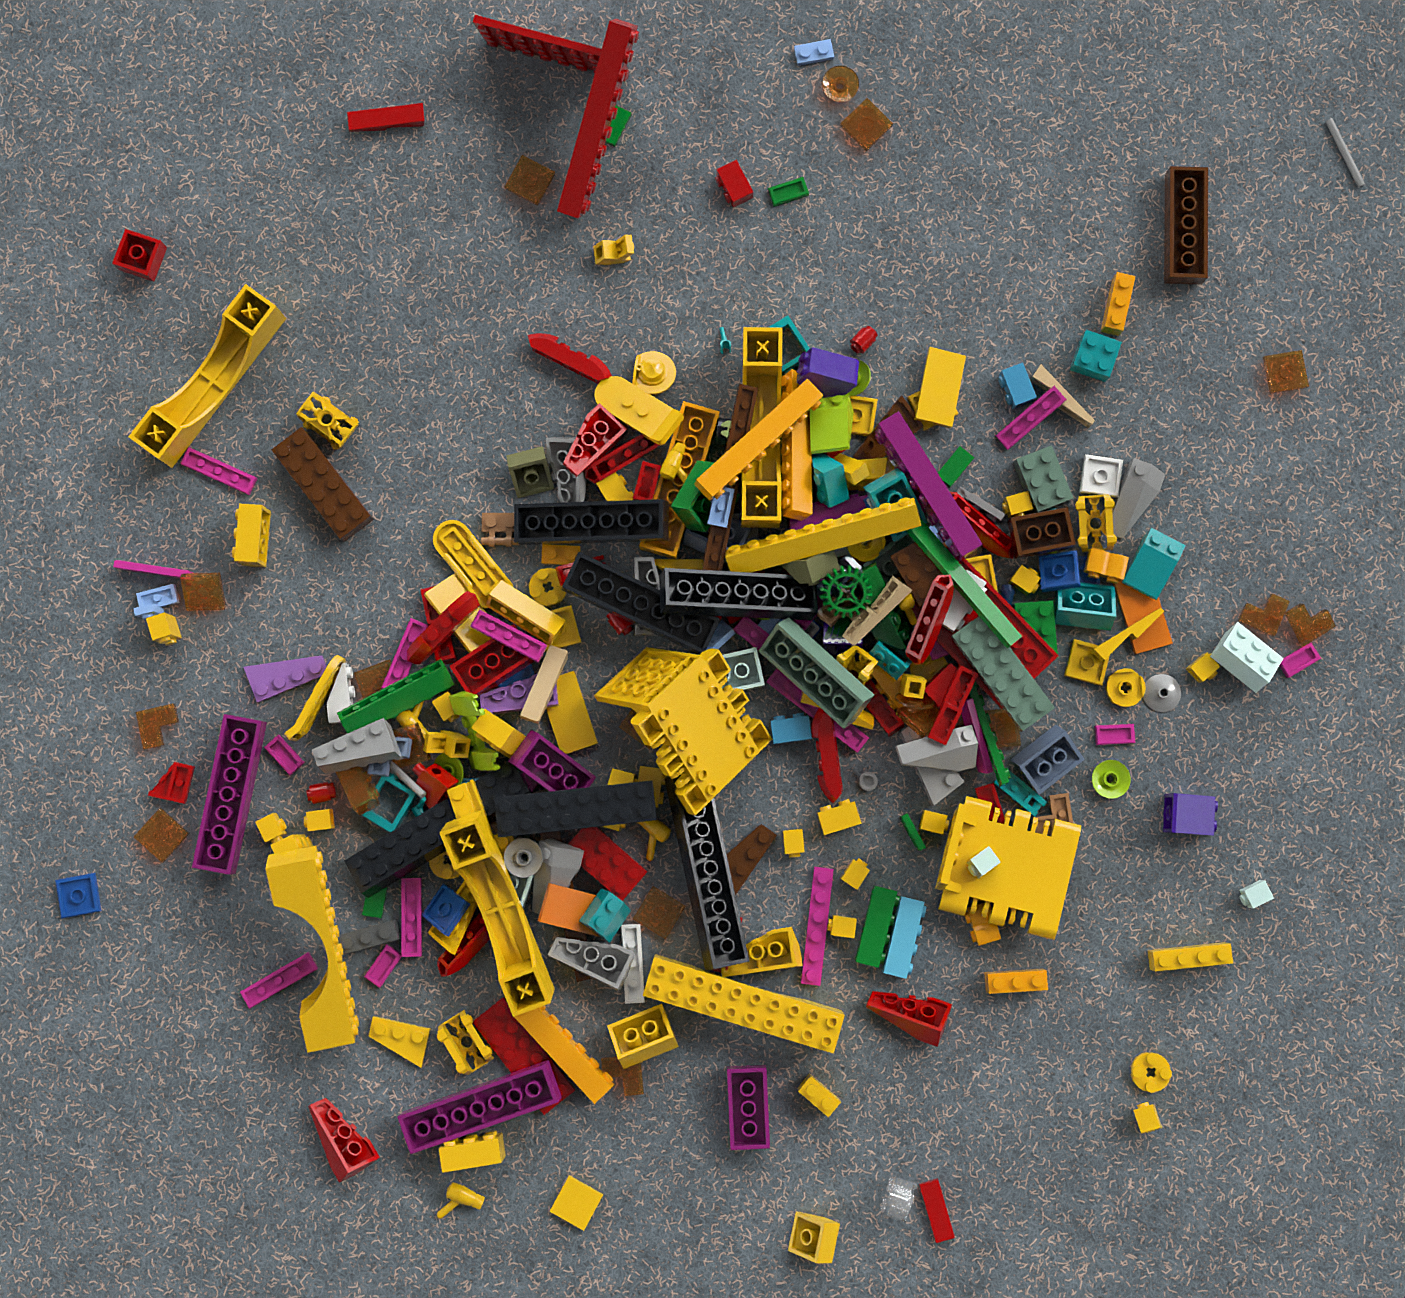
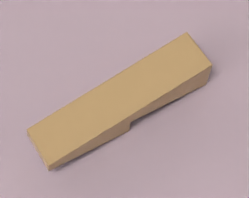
[1030,364,1095,428]
[842,576,912,646]
[520,645,568,724]

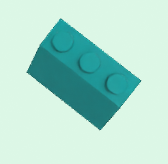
[1054,583,1116,631]

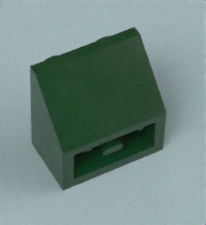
[871,605,913,650]

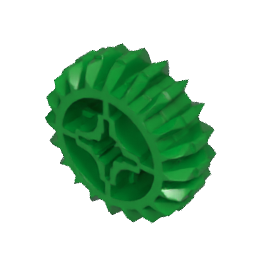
[820,565,873,618]

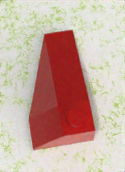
[563,403,627,477]
[866,991,953,1047]
[308,1098,380,1183]

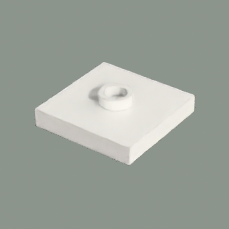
[1079,454,1123,498]

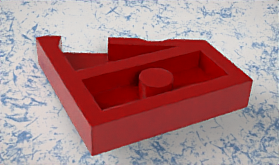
[148,762,195,804]

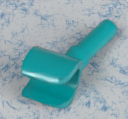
[719,327,731,354]
[411,797,426,817]

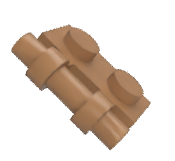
[481,513,520,547]

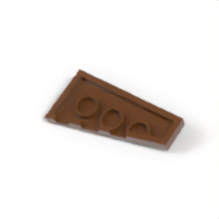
[852,395,924,460]
[727,824,777,896]

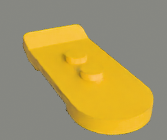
[594,376,684,445]
[433,520,513,609]
[284,655,346,742]

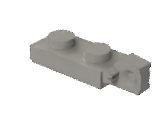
[957,486,1004,523]

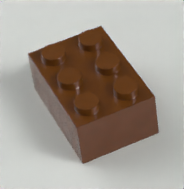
[1007,507,1076,559]
[890,542,943,609]

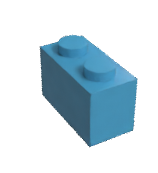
[998,363,1037,409]
[770,713,812,745]

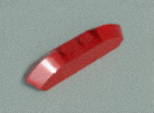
[527,333,612,384]
[585,433,669,483]
[950,492,1014,559]
[905,574,954,665]
[407,591,480,665]
[811,708,843,803]
[437,912,490,977]

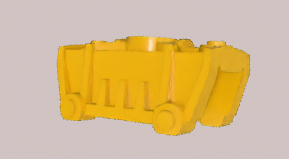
[296,392,359,450]
[1075,494,1117,552]
[836,645,878,685]
[437,1009,494,1075]

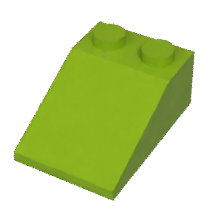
[810,394,854,454]

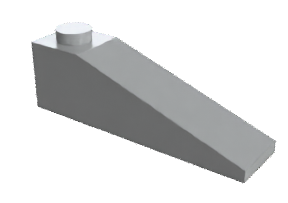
[546,437,587,503]
[1112,458,1166,539]
[895,725,978,772]
[532,838,584,914]
[548,937,635,992]

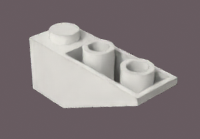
[327,663,355,724]

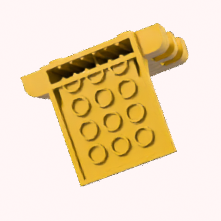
[594,647,773,816]
[935,796,1081,940]

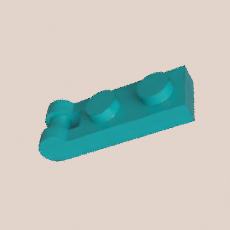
[993,769,1047,817]

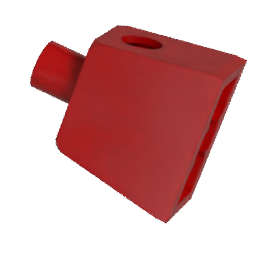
[412,762,459,809]

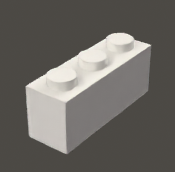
[942,570,987,633]

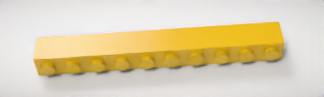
[725,498,921,573]

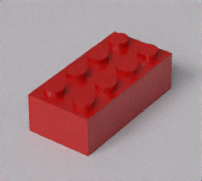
[449,624,534,700]
[568,827,648,901]

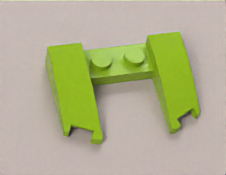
[449,691,500,770]

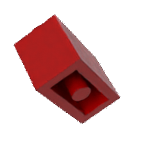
[715,159,754,208]

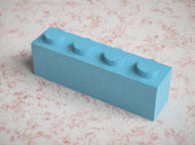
[882,896,927,979]

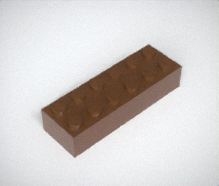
[1164,166,1208,285]
[271,427,374,542]

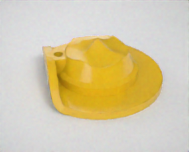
[632,351,676,395]

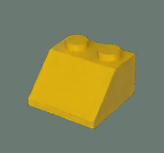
[788,1211,840,1263]

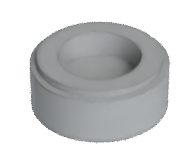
[858,772,878,791]

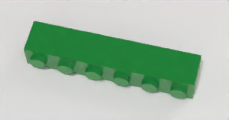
[337,659,455,734]

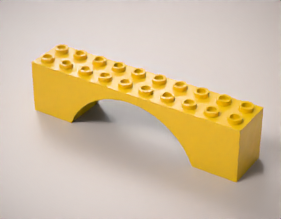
[128,284,287,468]
[741,327,782,528]
[440,809,555,1017]
[265,845,359,1053]
[643,954,845,1054]

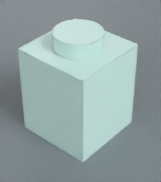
[967,846,1001,879]
[1239,880,1274,908]

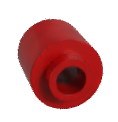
[850,325,878,354]
[606,613,633,636]
[306,782,336,804]

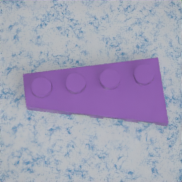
[243,655,327,703]
[480,674,559,714]

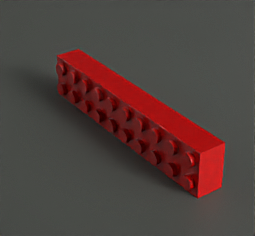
[557,19,639,218]

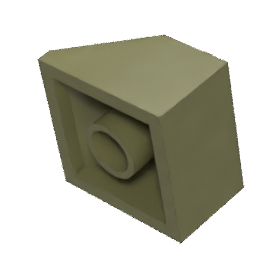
[506,446,554,498]
[781,550,840,586]

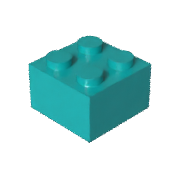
[1070,330,1122,382]

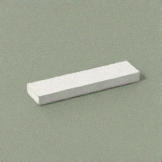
[621,924,645,1004]

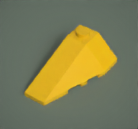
[721,927,803,977]

